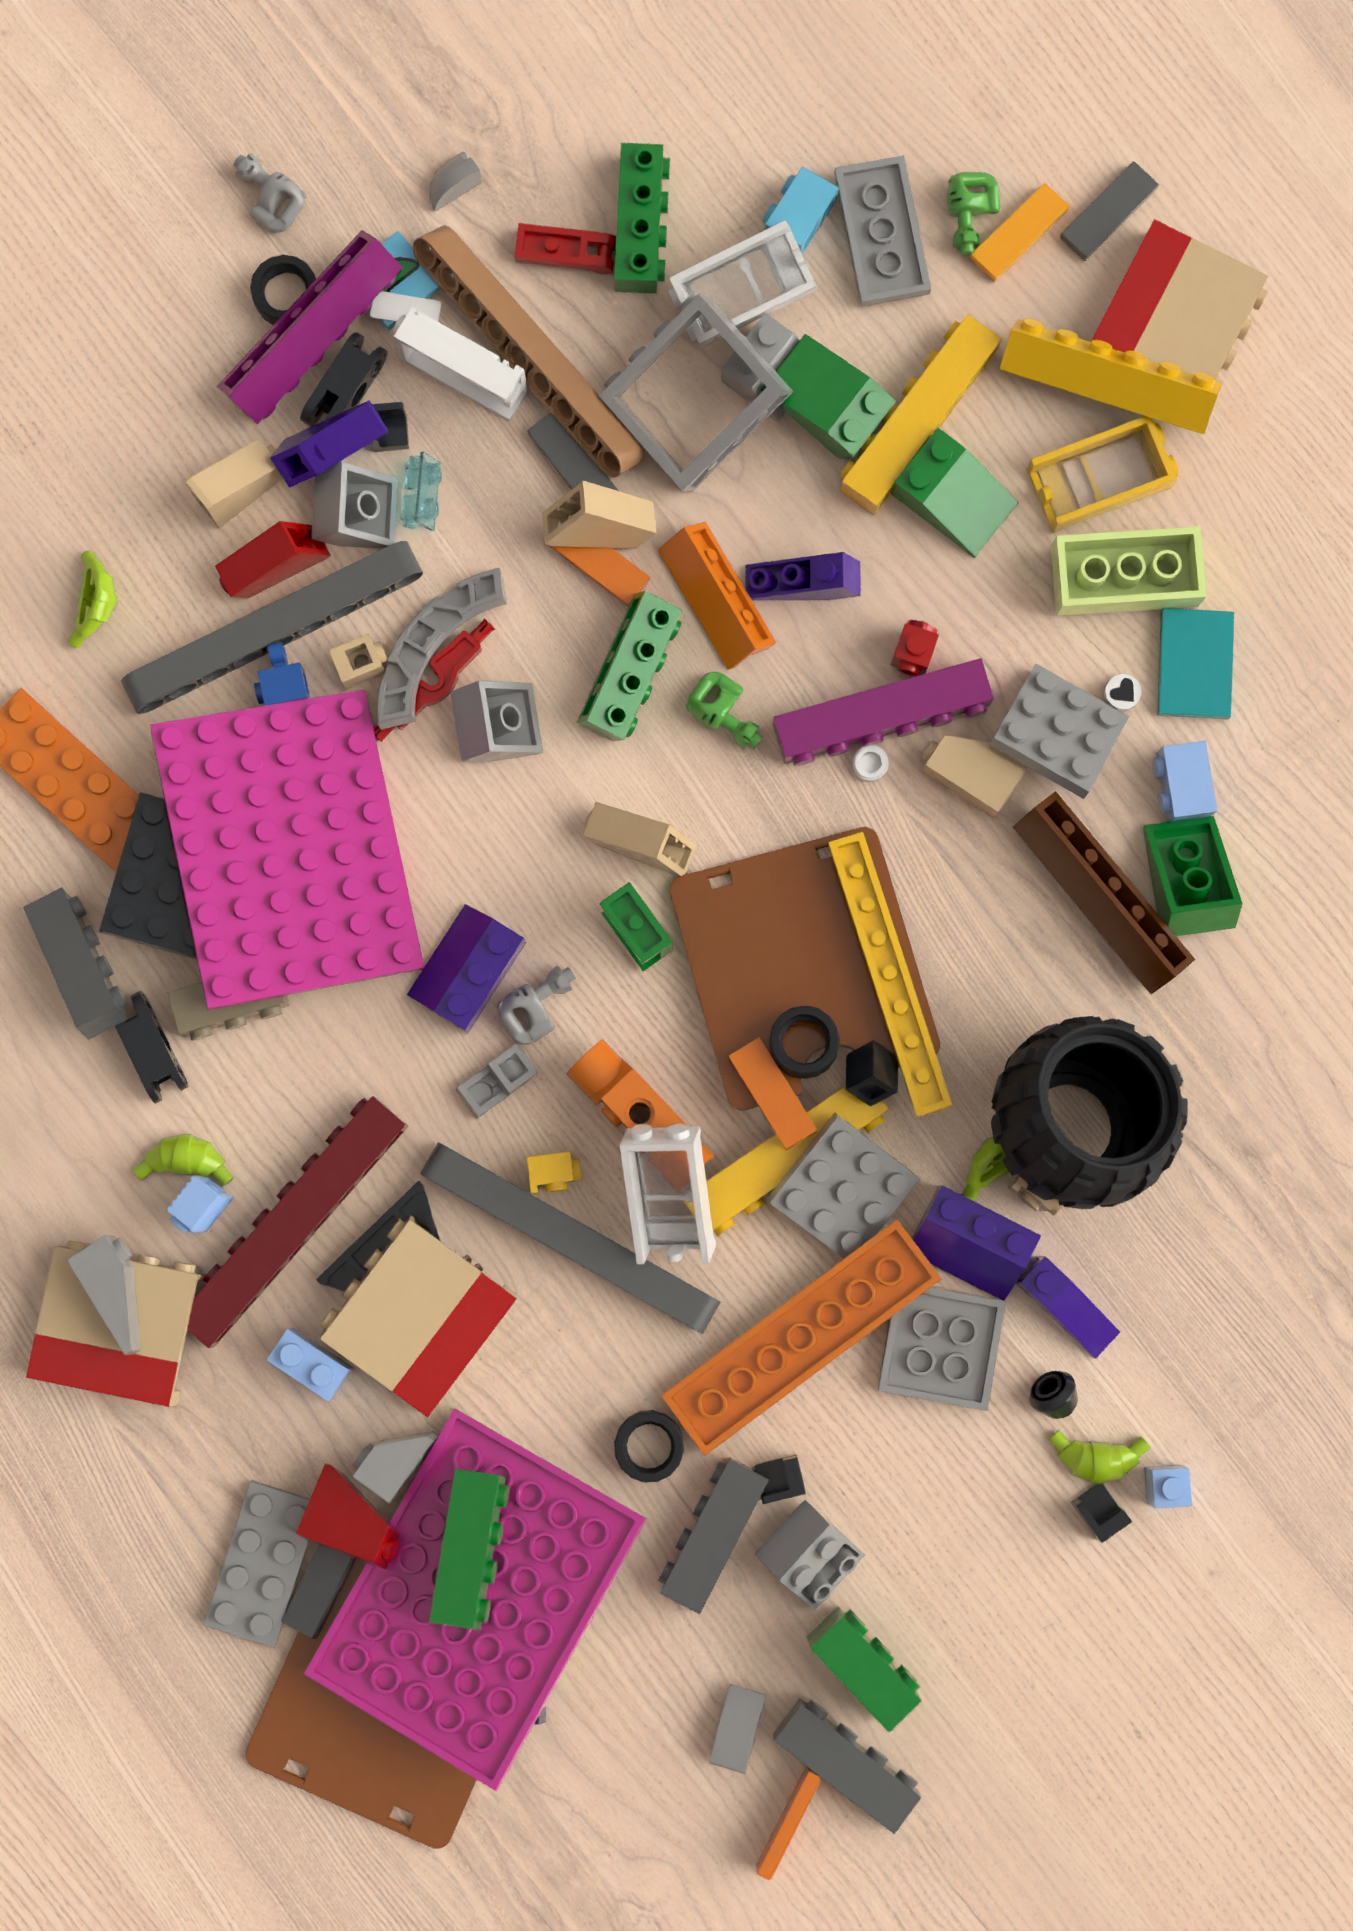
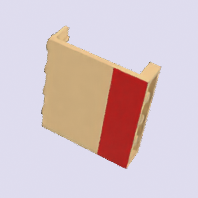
[1091,219,1268,383]
[319,1215,517,1418]
[26,1240,206,1407]

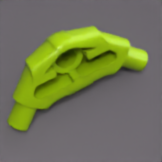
[68,550,117,648]
[133,1134,234,1187]
[962,1137,1009,1201]
[1048,1430,1151,1484]

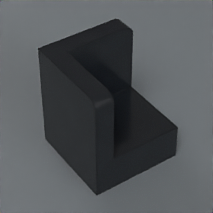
[371,402,410,452]
[846,1040,898,1106]
[755,1454,806,1504]
[1071,1484,1132,1543]

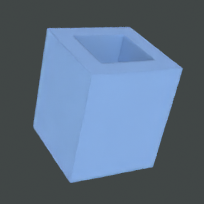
[1144,1465,1192,1508]

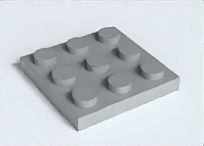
[989,664,1129,799]
[767,1113,920,1259]
[877,1288,1006,1411]

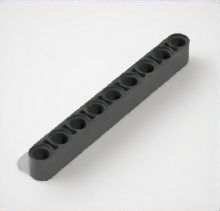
[121,541,423,714]
[420,1142,721,1334]

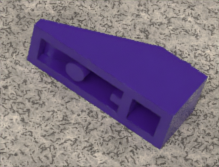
[1016,1256,1120,1359]

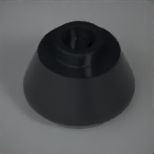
[1029,1371,1078,1419]

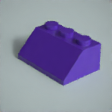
[407,904,526,1033]
[912,1185,1041,1301]

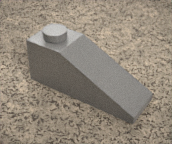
[67,1235,141,1355]

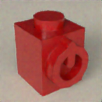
[890,620,939,677]

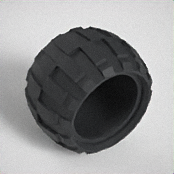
[991,1016,1188,1209]

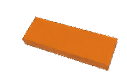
[544,541,650,607]
[728,1037,817,1151]
[756,1766,821,1880]

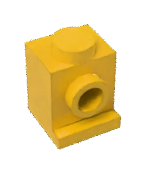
[527,1152,582,1194]

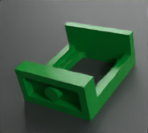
[599,882,673,972]

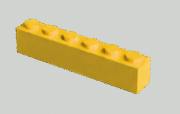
[839,314,1002,515]
[999,318,1222,434]
[683,1086,889,1237]

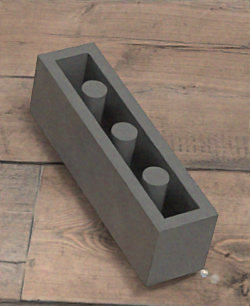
[23,887,128,1040]
[658,1457,769,1615]
[773,1698,921,1834]

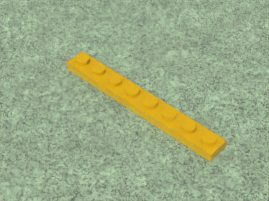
[828,832,952,1118]

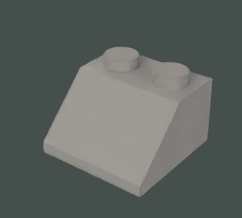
[721,313,799,423]
[312,462,398,548]
[451,681,543,762]
[352,1431,439,1503]

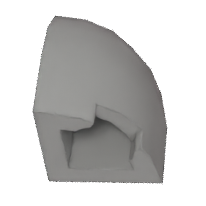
[430,151,482,212]

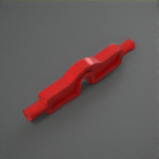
[374,619,495,742]

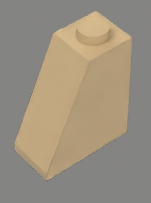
[185,439,283,529]
[543,481,656,549]
[921,735,1028,818]
[583,802,697,877]

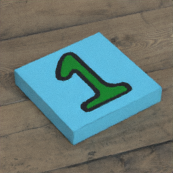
[370,231,441,331]

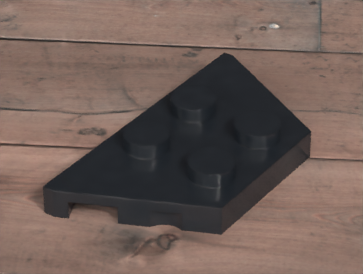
[316,1181,440,1291]

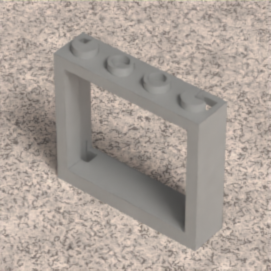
[599,294,793,491]

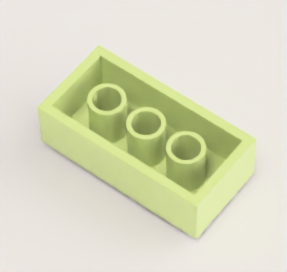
[1050,526,1207,616]

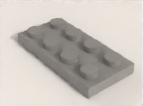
[834,155,931,307]
[204,1480,310,1648]

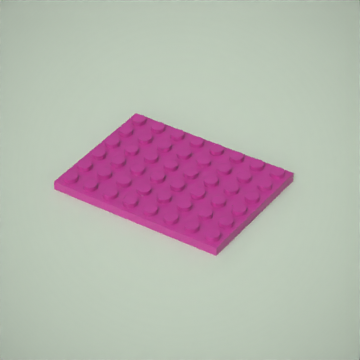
[150,690,424,1011]
[304,1408,647,1791]

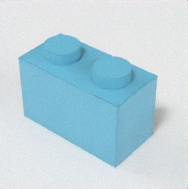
[762,166,839,255]

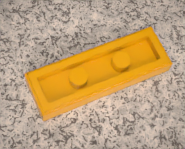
[970,182,1070,282]

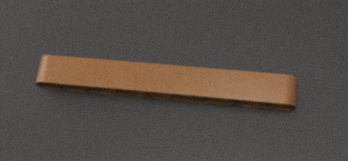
[413,225,644,478]

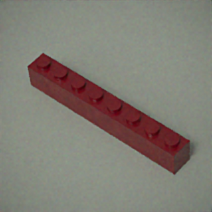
[187,1096,409,1349]

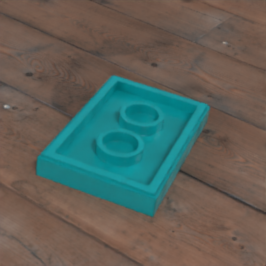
[1157,608,1234,719]

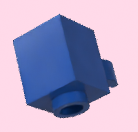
[254,642,311,706]

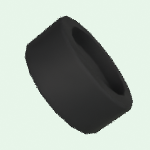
[250,255,316,325]
[769,1005,840,1079]
[614,1410,684,1483]

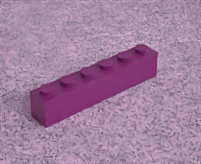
[217,230,403,424]
[772,658,994,766]

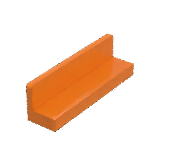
[659,521,777,669]

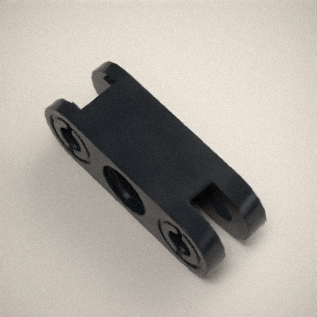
[300,332,388,427]
[115,990,189,1104]

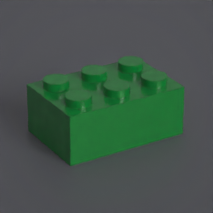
[807,1606,922,1733]

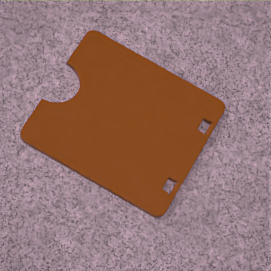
[670,827,940,1111]
[245,1559,476,1849]

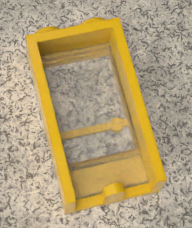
[1027,416,1178,534]

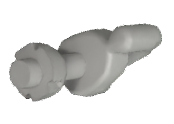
[234,153,306,233]
[497,966,576,1045]

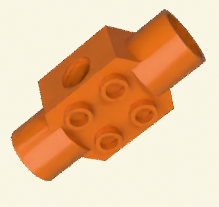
[566,1039,715,1191]

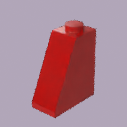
[215,521,331,598]
[296,1463,400,1570]

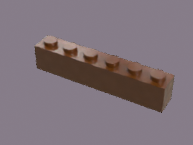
[1012,791,1196,995]

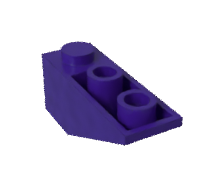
[270,400,388,488]
[745,552,861,601]

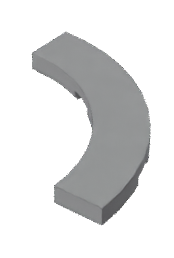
[377,568,507,729]

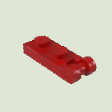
[514,223,616,275]

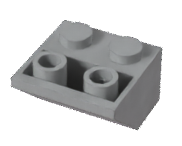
[755,1500,865,1610]

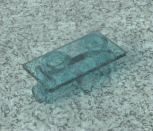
[400,451,442,531]

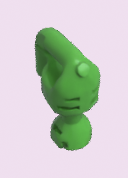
[947,172,1000,256]
[686,672,763,749]

